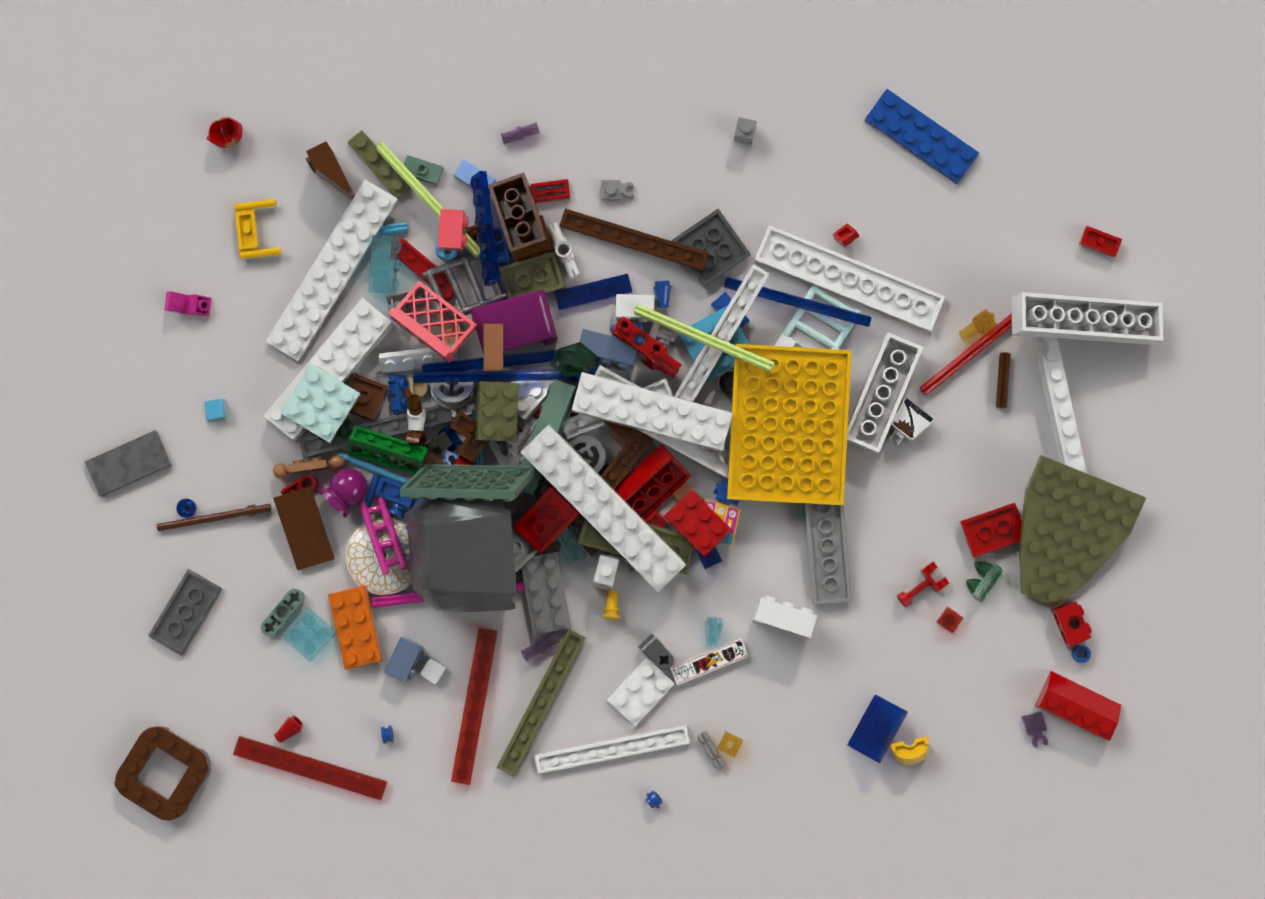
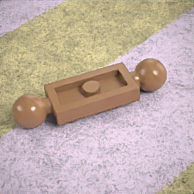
[273,455,345,479]

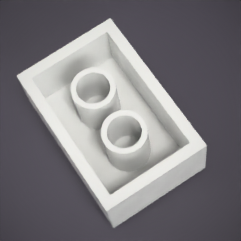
[752,595,817,638]

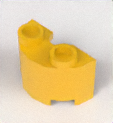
[890,736,929,765]

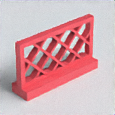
[388,281,477,363]

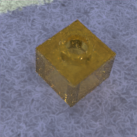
[717,731,743,757]

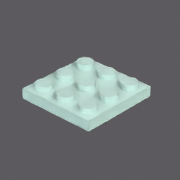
[280,363,360,443]

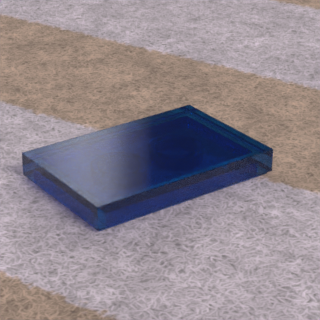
[847,694,908,764]

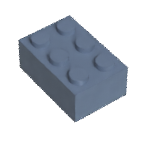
[577,329,639,372]

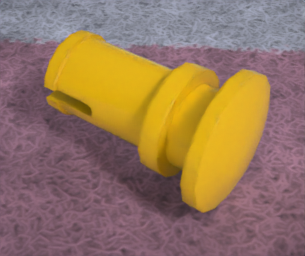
[602,590,621,620]

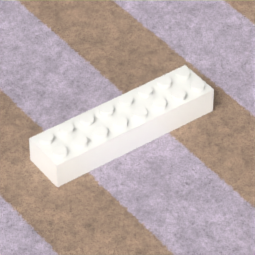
[1011,292,1163,345]
[264,298,394,442]
[571,372,732,452]

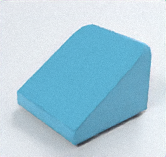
[205,399,226,421]

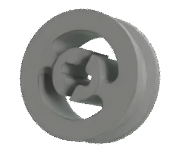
[431,365,474,410]
[569,435,607,473]

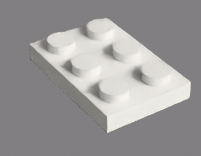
[607,657,675,726]

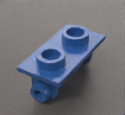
[388,374,409,415]

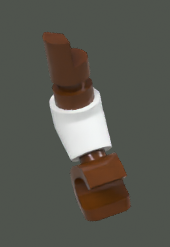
[405,389,427,447]

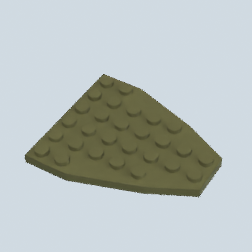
[1019,455,1146,608]

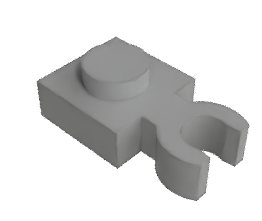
[601,180,634,201]

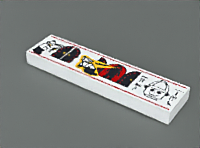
[670,638,749,685]

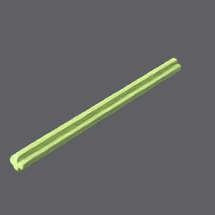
[376,143,483,258]
[634,304,774,372]

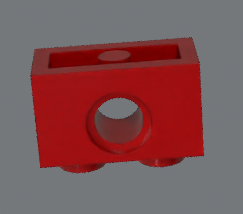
[1051,602,1092,647]

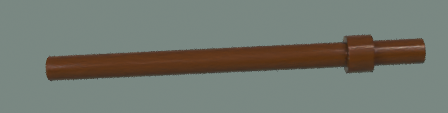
[156,504,272,531]

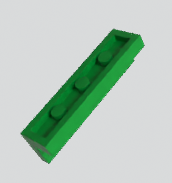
[347,425,428,475]

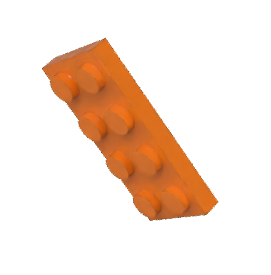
[328,585,383,670]

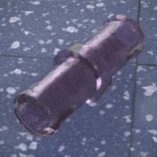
[501,122,540,145]
[520,631,560,662]

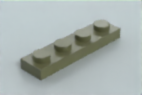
[348,130,411,199]

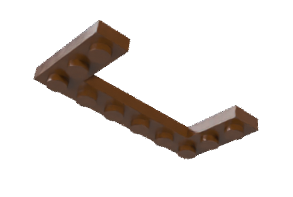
[538,420,654,526]

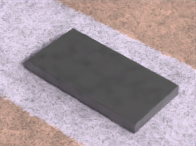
[85,430,171,497]
[148,569,222,655]

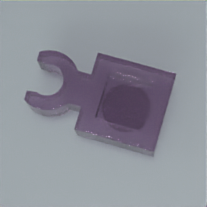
[1021,711,1048,748]

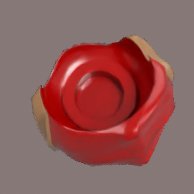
[206,117,243,148]

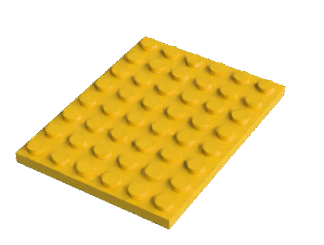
[727,344,852,505]

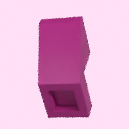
[164,291,211,317]

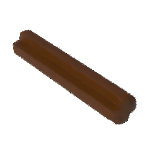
[996,352,1011,409]

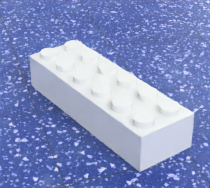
[847,332,923,455]

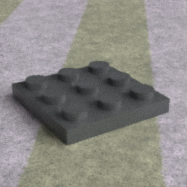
[671,208,751,287]

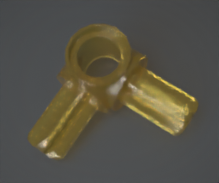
[959,309,997,340]

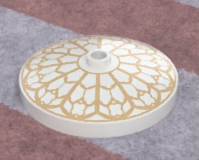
[346,518,412,595]

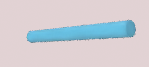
[338,451,409,484]

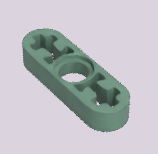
[261,589,305,636]

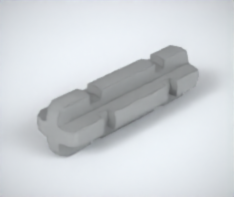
[697,731,724,768]

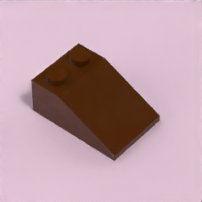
[305,141,355,200]

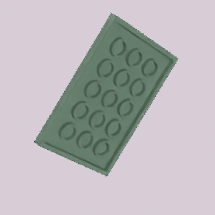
[399,464,537,502]

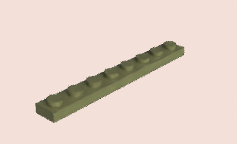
[496,629,586,777]

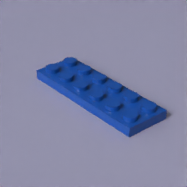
[865,89,979,184]

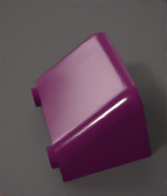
[471,290,558,352]

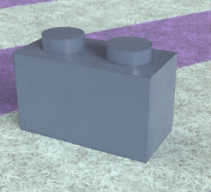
[384,637,424,682]

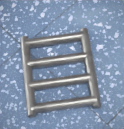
[422,249,508,321]

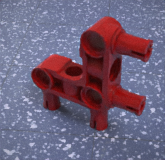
[611,316,682,379]

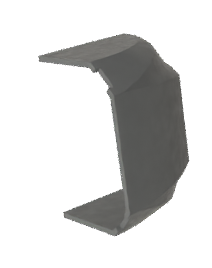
[404,497,517,612]

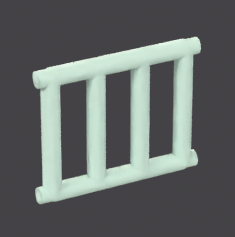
[781,285,862,350]

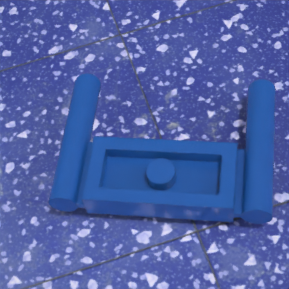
[364,474,421,531]

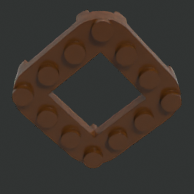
[114,726,211,821]

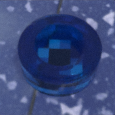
[176,498,197,518]

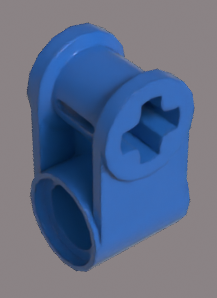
[488,228,510,266]

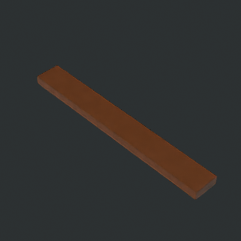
[559,208,709,271]

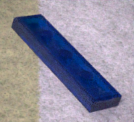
[554,273,632,311]

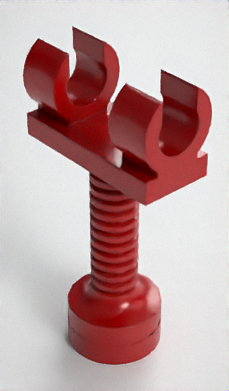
[897,562,949,608]

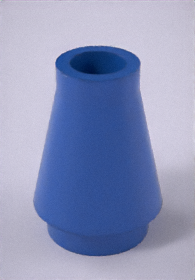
[653,280,672,308]

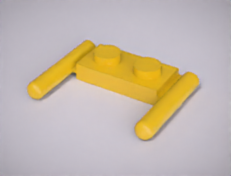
[234,199,282,260]

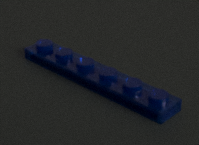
[470,171,500,286]

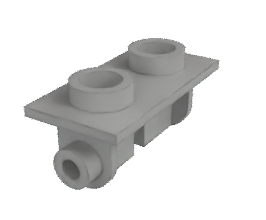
[386,289,426,311]

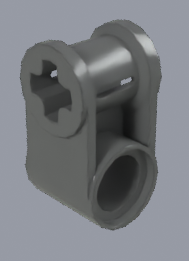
[638,633,674,669]

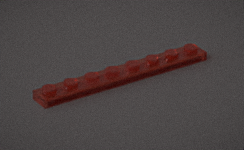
[451,628,498,785]
[233,736,388,800]

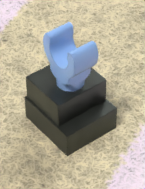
[424,431,458,465]

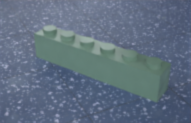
[519,379,577,497]

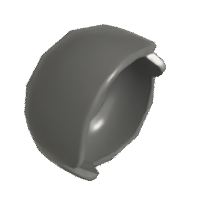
[717,369,734,398]

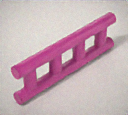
[358,497,408,575]

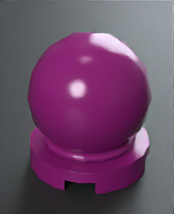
[318,468,368,518]

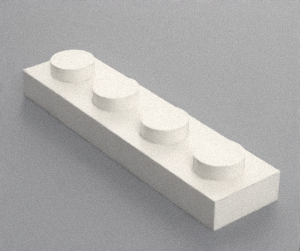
[379,344,458,373]

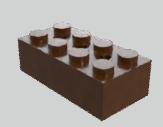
[488,172,550,260]

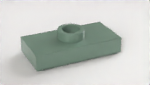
[404,155,443,185]

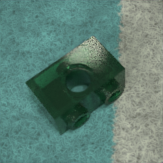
[550,342,596,378]

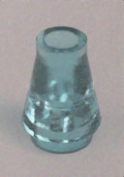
[704,617,723,646]

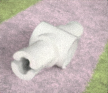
[547,222,580,279]

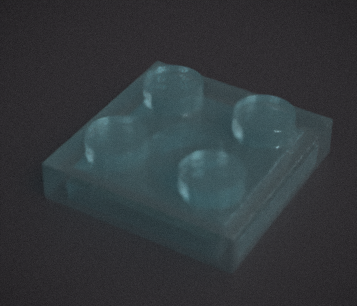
[281,607,336,662]

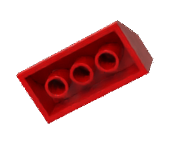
[614,444,692,520]
[1034,671,1121,741]

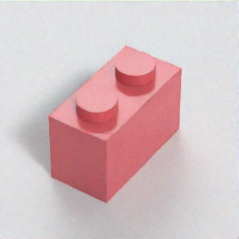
[438,209,469,252]

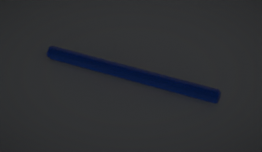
[724,277,872,327]
[422,348,574,375]
[413,369,567,383]

